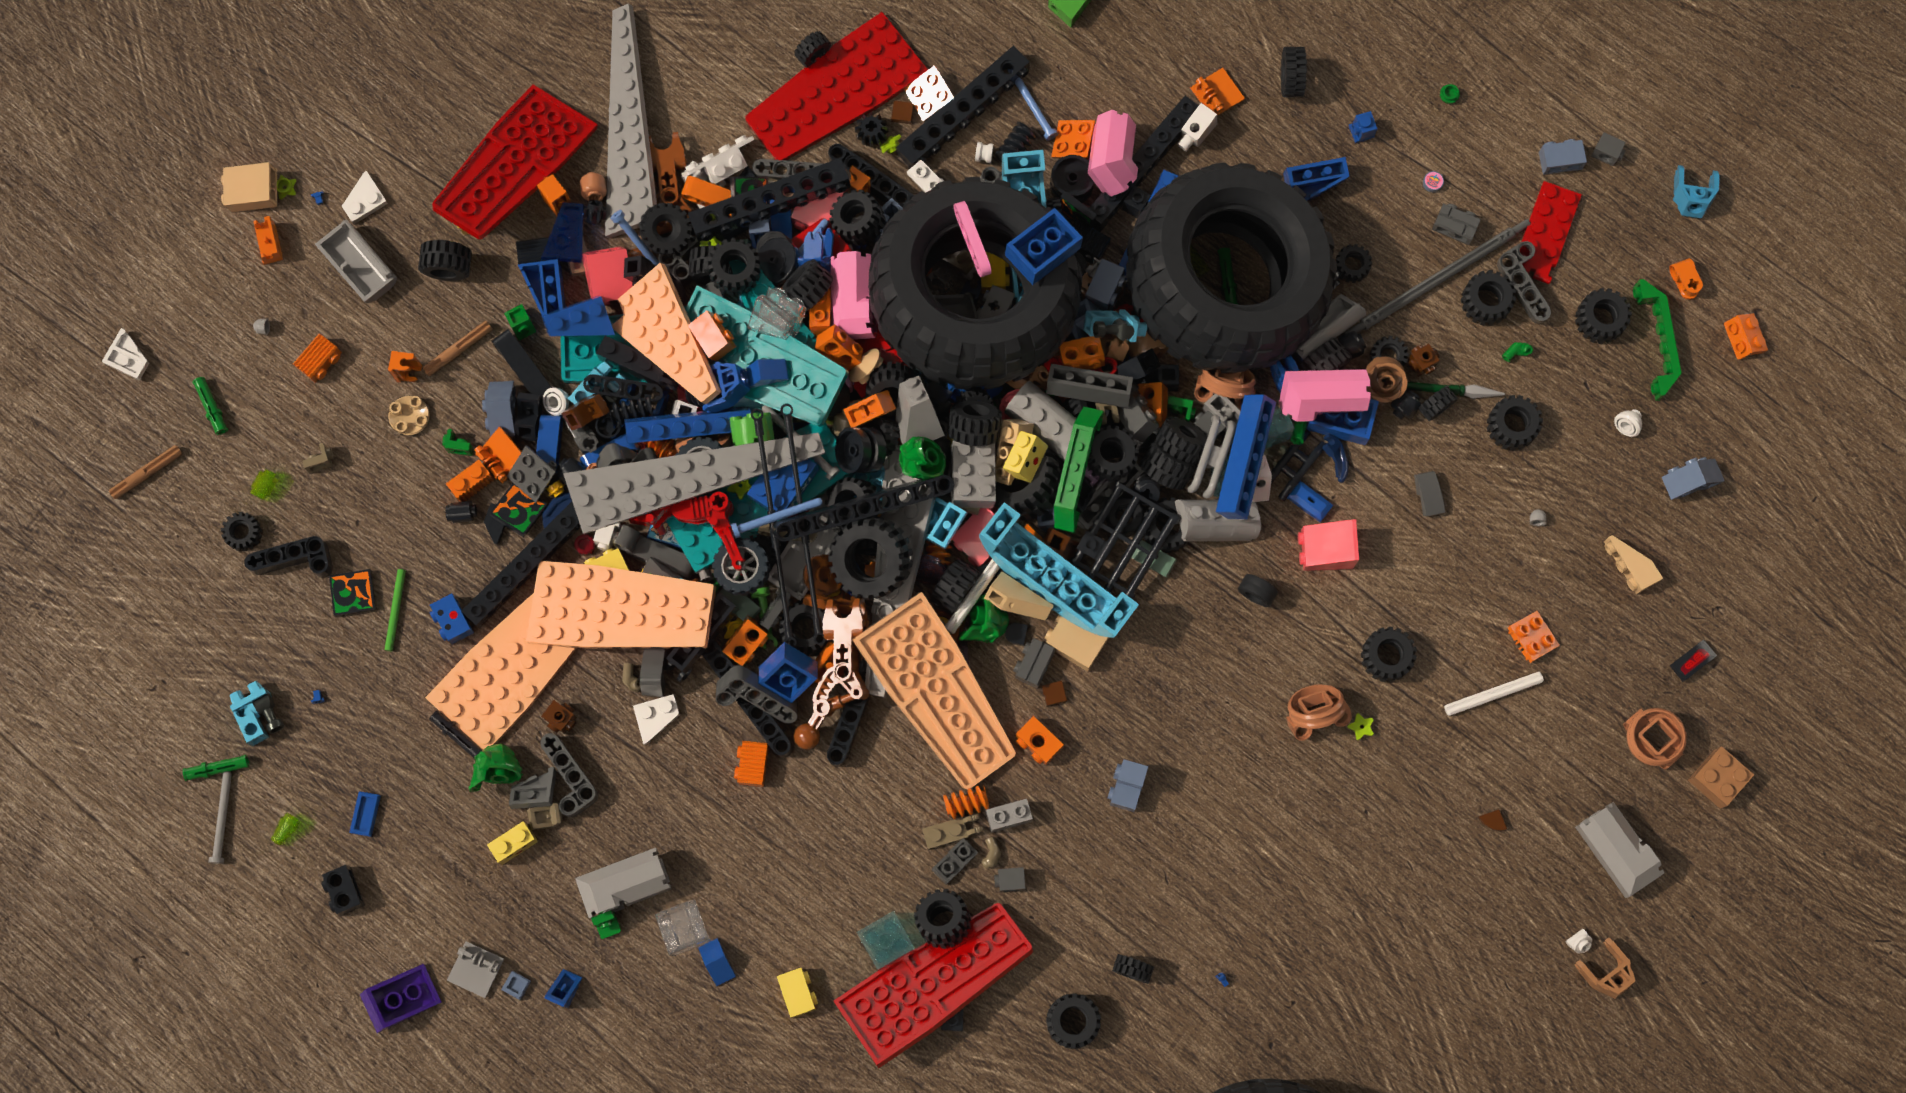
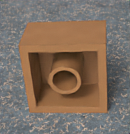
[1688,746,1754,809]

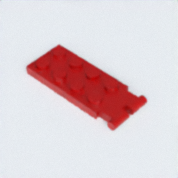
[1520,181,1582,284]

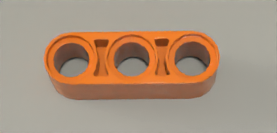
[681,176,732,216]

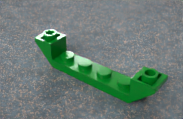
[1633,279,1681,401]
[1054,407,1104,533]

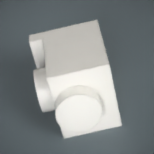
[593,522,622,551]

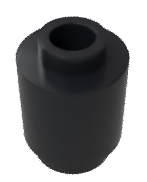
[445,501,477,523]

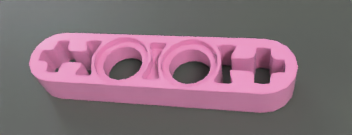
[954,201,991,277]

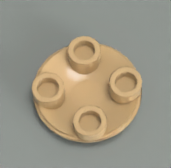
[849,349,883,384]
[388,396,430,435]

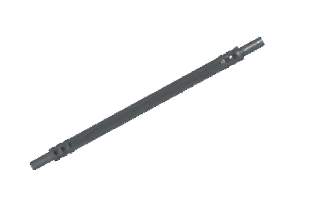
[1344,219,1531,334]

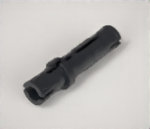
[429,710,483,761]

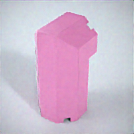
[1088,110,1138,196]
[831,251,878,340]
[1279,370,1371,422]

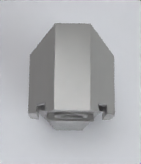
[1575,802,1664,898]
[575,848,672,920]

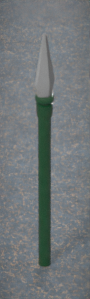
[1382,379,1505,398]

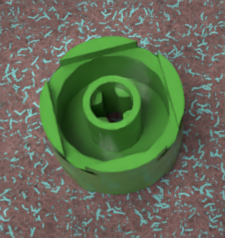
[729,412,774,446]

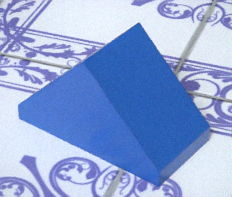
[746,359,789,388]
[698,938,736,986]
[544,969,582,1008]

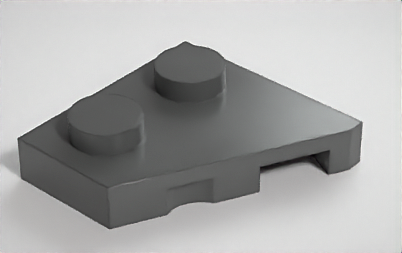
[759,588,792,630]
[509,767,557,809]

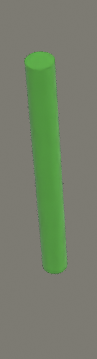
[384,569,406,652]

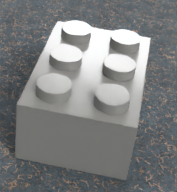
[950,440,996,508]

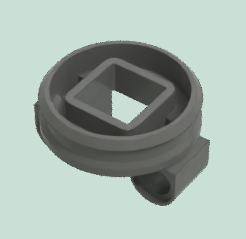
[597,443,658,468]

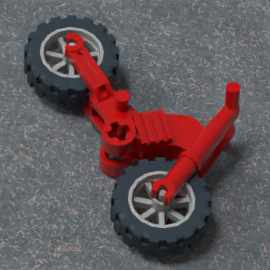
[645,437,771,596]

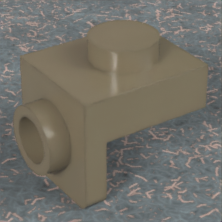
[527,803,562,830]

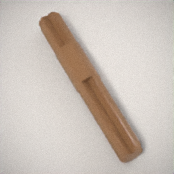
[423,321,492,376]
[109,445,182,499]

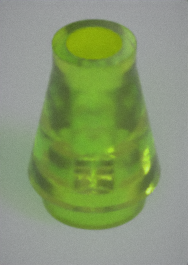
[270,813,300,846]

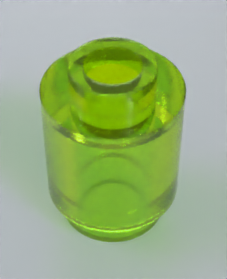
[250,469,278,500]

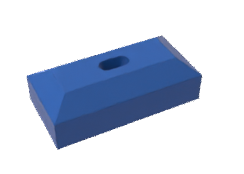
[1287,481,1333,523]

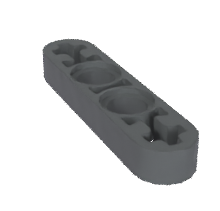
[753,159,822,180]

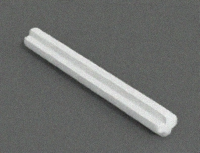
[945,559,1000,634]
[1444,672,1544,716]

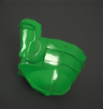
[899,436,946,480]
[958,594,1009,643]
[468,744,523,792]

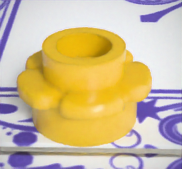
[546,480,565,498]

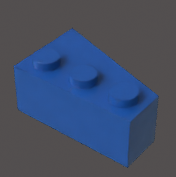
[1283,157,1349,202]
[518,259,566,315]
[541,296,615,336]

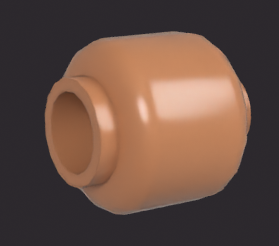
[580,172,607,201]

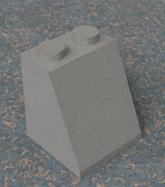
[895,376,945,444]

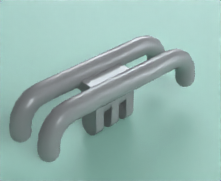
[1188,415,1236,499]

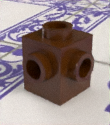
[1408,344,1440,377]
[541,700,577,734]

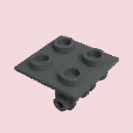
[506,445,557,503]

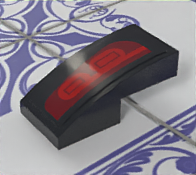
[1670,639,1717,682]

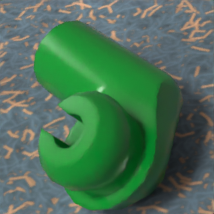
[1502,342,1533,362]

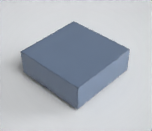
[501,971,531,1000]

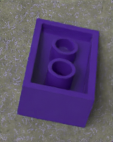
[360,964,441,1034]

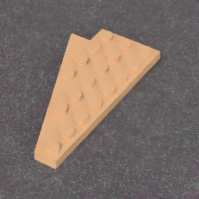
[612,263,721,404]

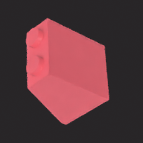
[791,179,848,231]
[581,247,633,305]
[952,506,998,567]
[1298,519,1359,571]

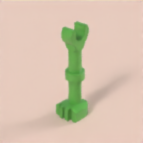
[751,587,778,649]

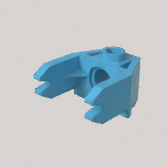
[1673,165,1719,218]

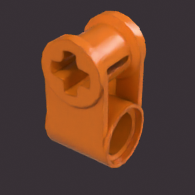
[1669,258,1703,300]

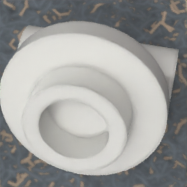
[1566,929,1592,953]

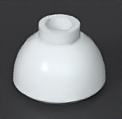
[543,387,570,416]
[1614,410,1642,437]

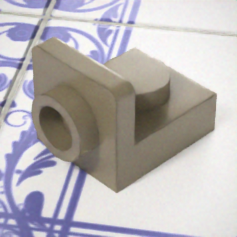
[302,443,334,474]

